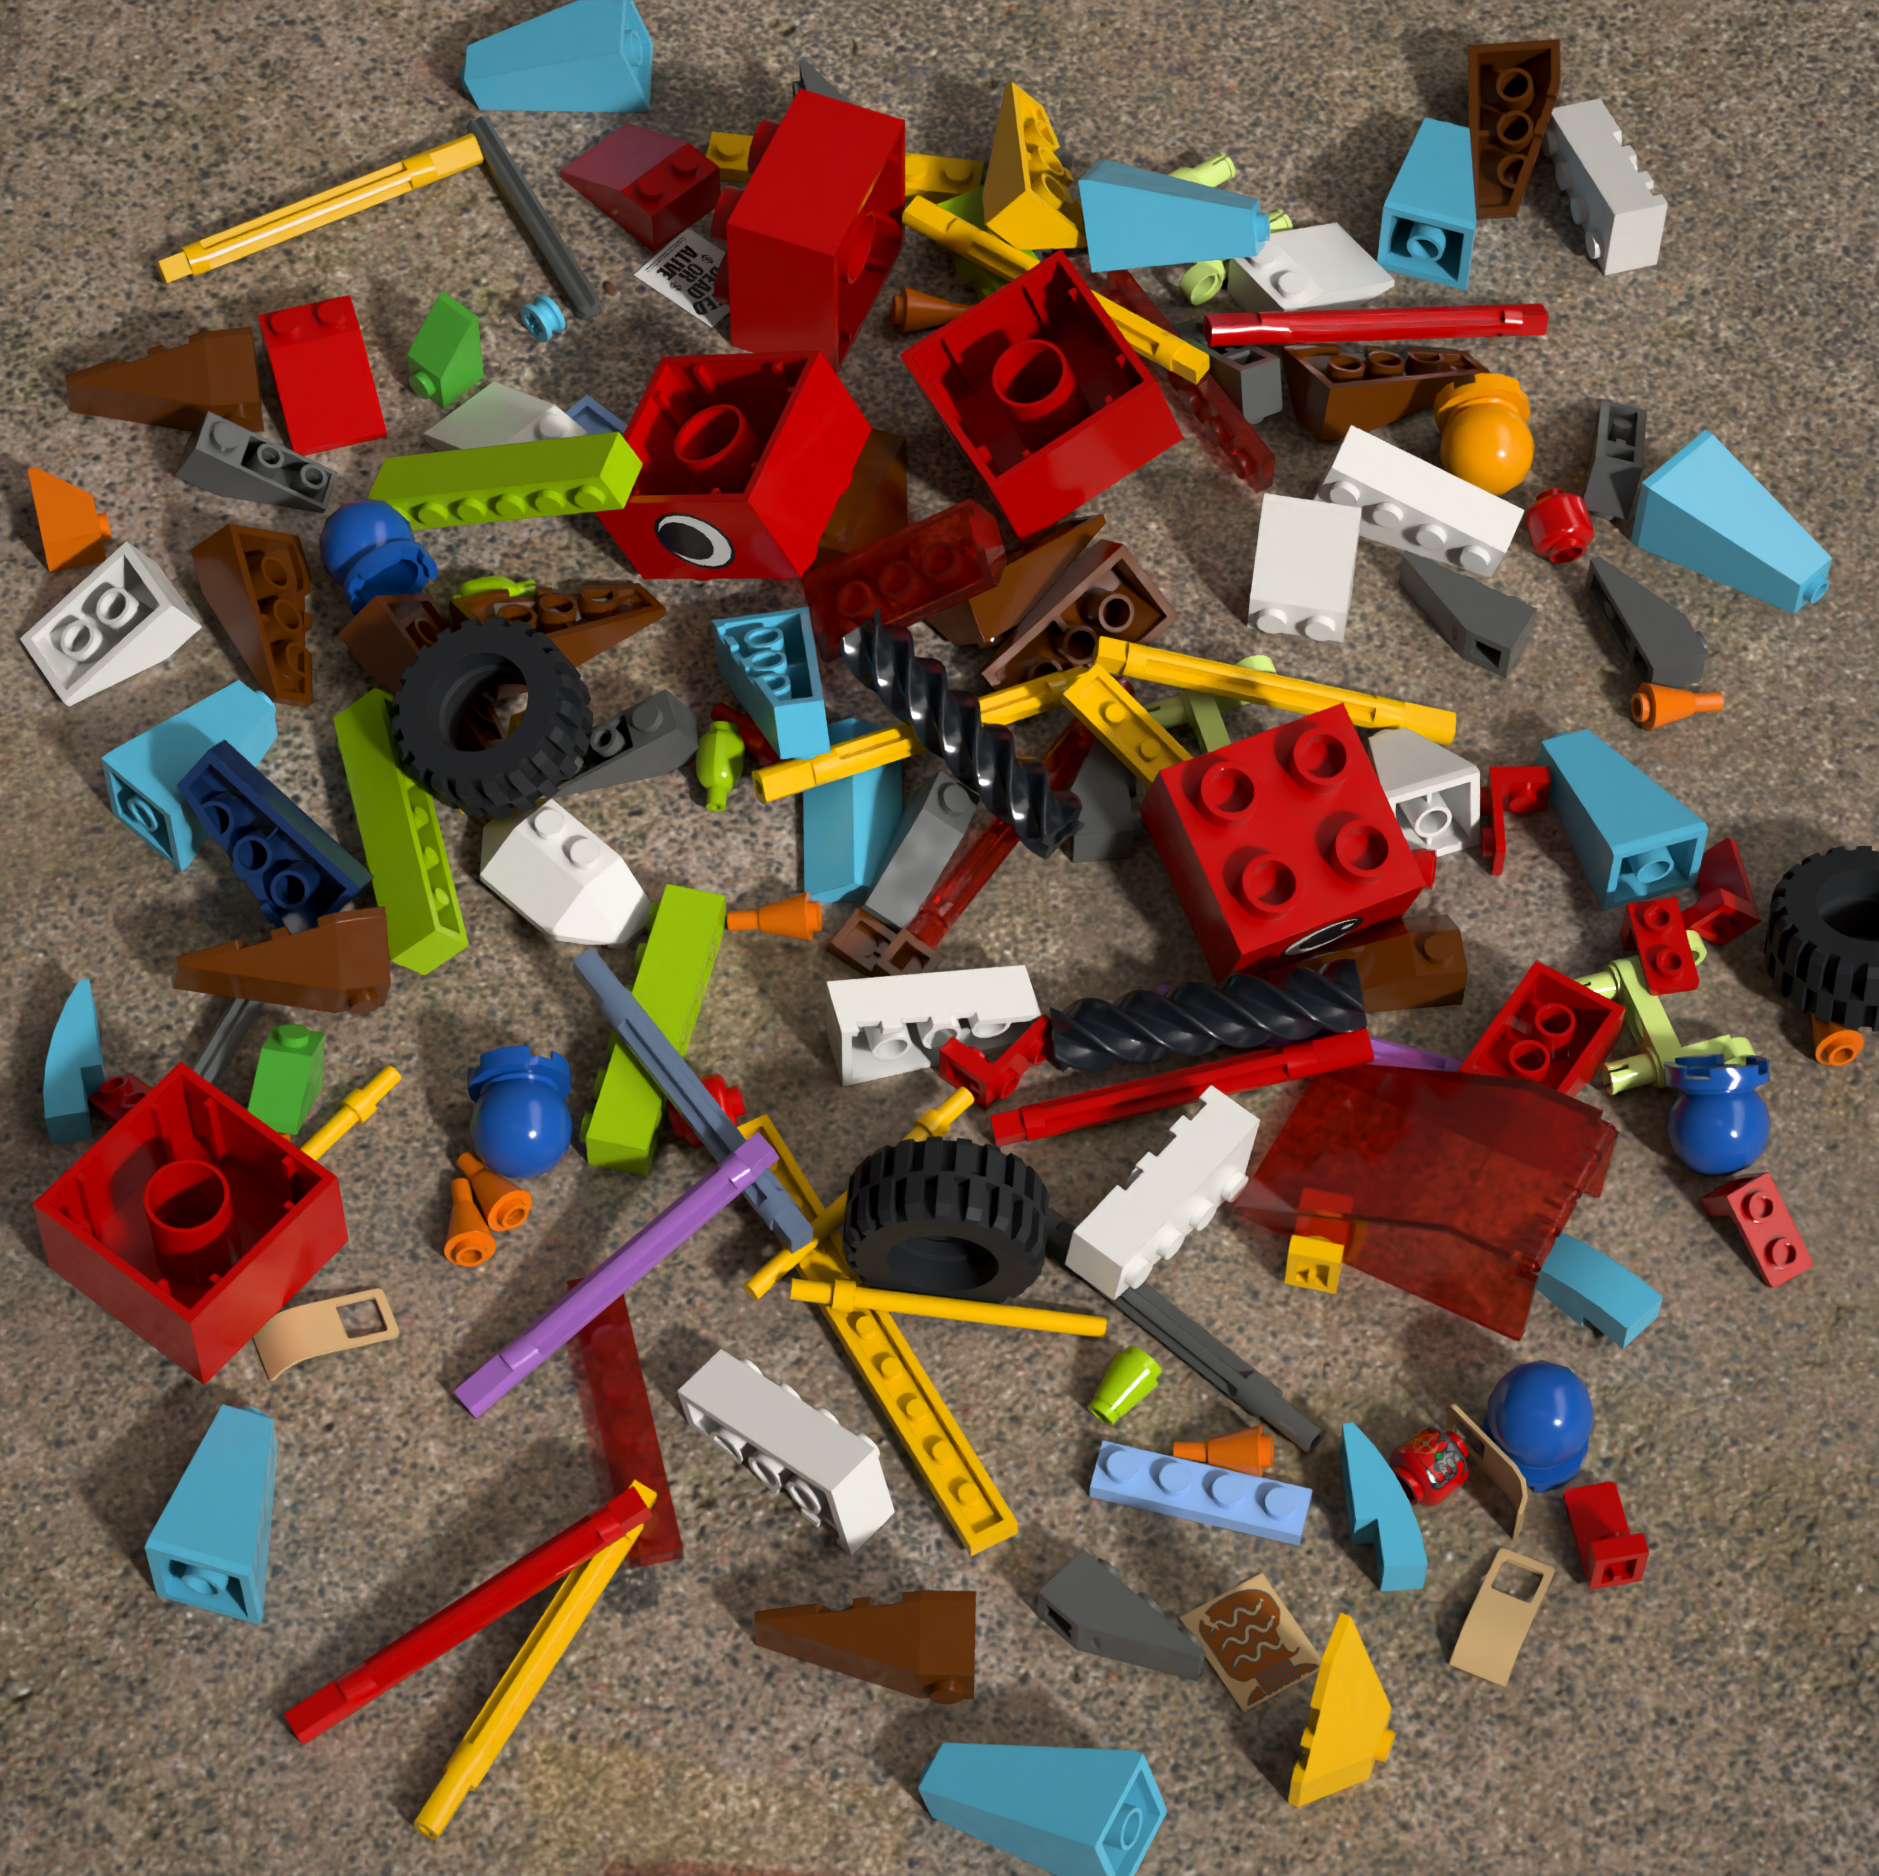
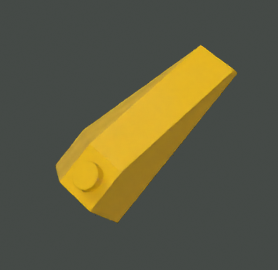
[982,81,1087,250]
[1288,1612,1397,1807]

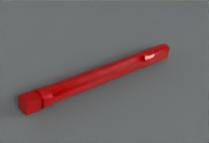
[1203,303,1549,346]
[990,1027,1374,1147]
[283,1486,653,1745]

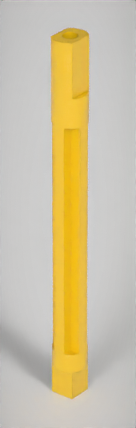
[154,133,484,284]
[902,195,1210,385]
[1092,636,1456,746]
[752,666,1090,804]
[414,1480,658,1842]

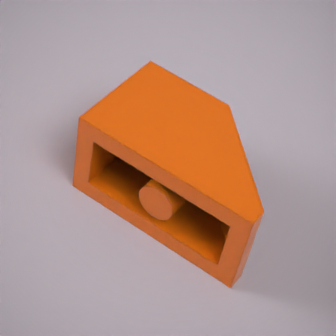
[27,467,112,573]

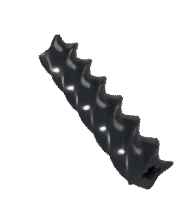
[840,607,1085,859]
[1050,958,1368,1072]

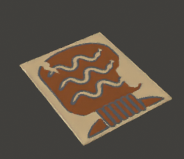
[1179,1573,1322,1713]

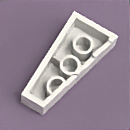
[1541,99,1668,276]
[1312,425,1524,578]
[826,965,1041,1087]
[1065,1085,1260,1300]
[677,1349,895,1556]

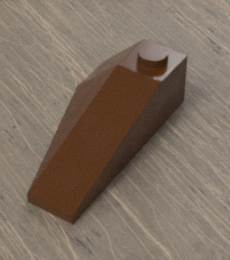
[1468,39,1561,220]
[66,327,264,432]
[1281,343,1491,442]
[803,428,908,600]
[906,514,1106,649]
[191,523,313,707]
[978,539,1180,692]
[449,583,666,701]
[339,593,507,752]
[171,906,391,1015]
[1255,914,1468,1013]
[754,1590,976,1704]

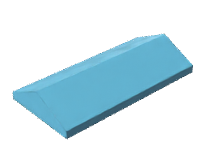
[803,718,903,903]

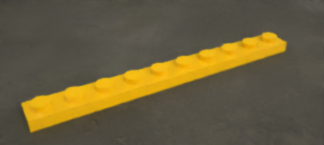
[737,1114,1018,1557]

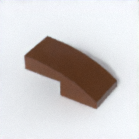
[826,907,944,978]

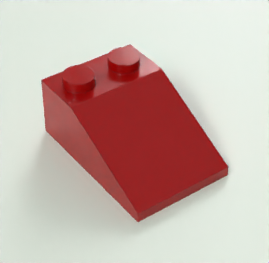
[560,123,721,253]
[258,295,387,456]
[1458,960,1626,1124]

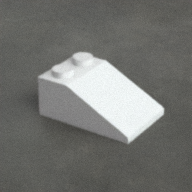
[1227,222,1395,347]
[423,382,588,520]
[1247,493,1362,642]
[20,541,202,706]

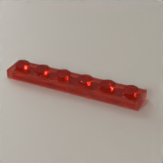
[1103,269,1275,493]
[567,1277,684,1569]

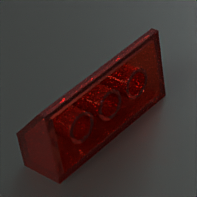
[801,498,1007,664]

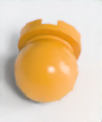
[1433,373,1535,496]

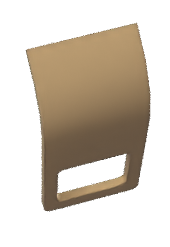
[253,1288,399,1381]
[1445,1403,1528,1541]
[1449,1548,1555,1687]

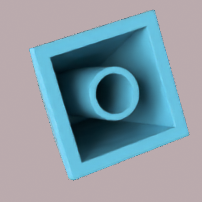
[460,0,654,113]
[1377,117,1476,291]
[1078,159,1270,273]
[1631,429,1832,614]
[101,680,278,872]
[1537,729,1708,911]
[145,1404,278,1625]
[918,1743,1168,1876]

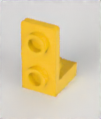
[1284,1191,1355,1294]

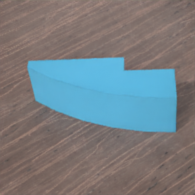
[43,979,106,1145]
[1503,1224,1663,1349]
[1339,1423,1428,1592]

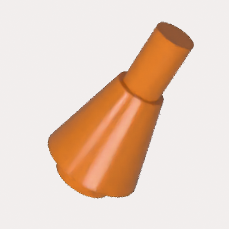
[891,286,976,334]
[1631,682,1724,731]
[727,891,823,942]
[1811,1013,1864,1066]
[456,1151,532,1232]
[444,1178,496,1267]
[1173,1425,1274,1478]

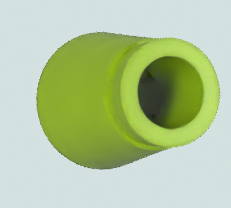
[1087,1345,1162,1427]

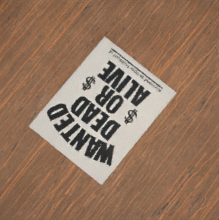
[634,228,730,328]

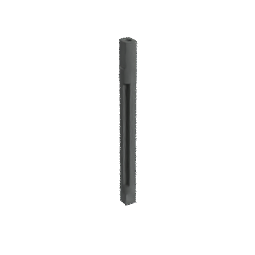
[1045,1208,1327,1453]

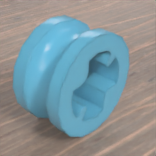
[520,294,566,342]

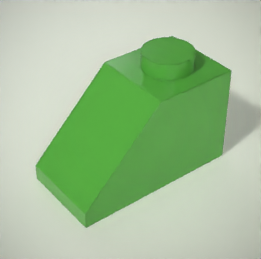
[407,292,484,409]
[248,1024,325,1135]

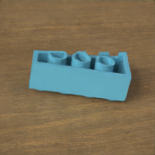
[711,607,831,760]

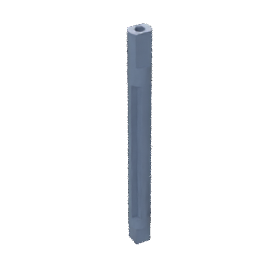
[572,949,813,1254]

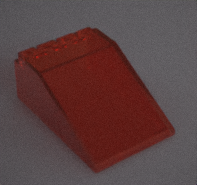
[1234,1064,1619,1341]

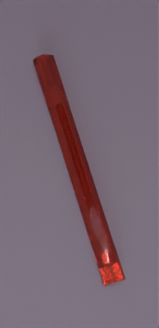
[906,676,1135,949]

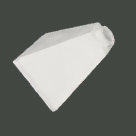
[1369,727,1480,857]

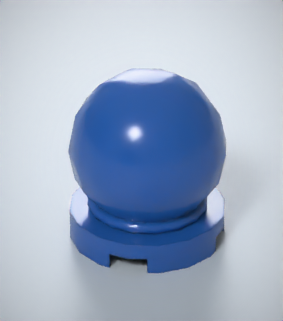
[319,498,438,616]
[467,1045,573,1179]
[1664,1054,1771,1177]
[1481,1360,1594,1493]

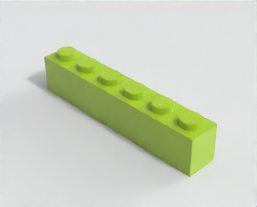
[367,431,643,531]
[333,687,469,976]
[579,884,727,1177]

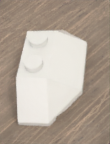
[480,798,652,950]

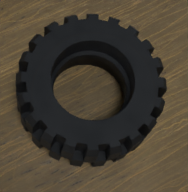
[391,616,593,818]
[1764,846,1879,1032]
[842,1137,1049,1304]

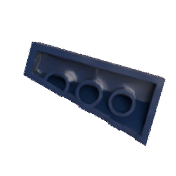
[177,739,374,934]

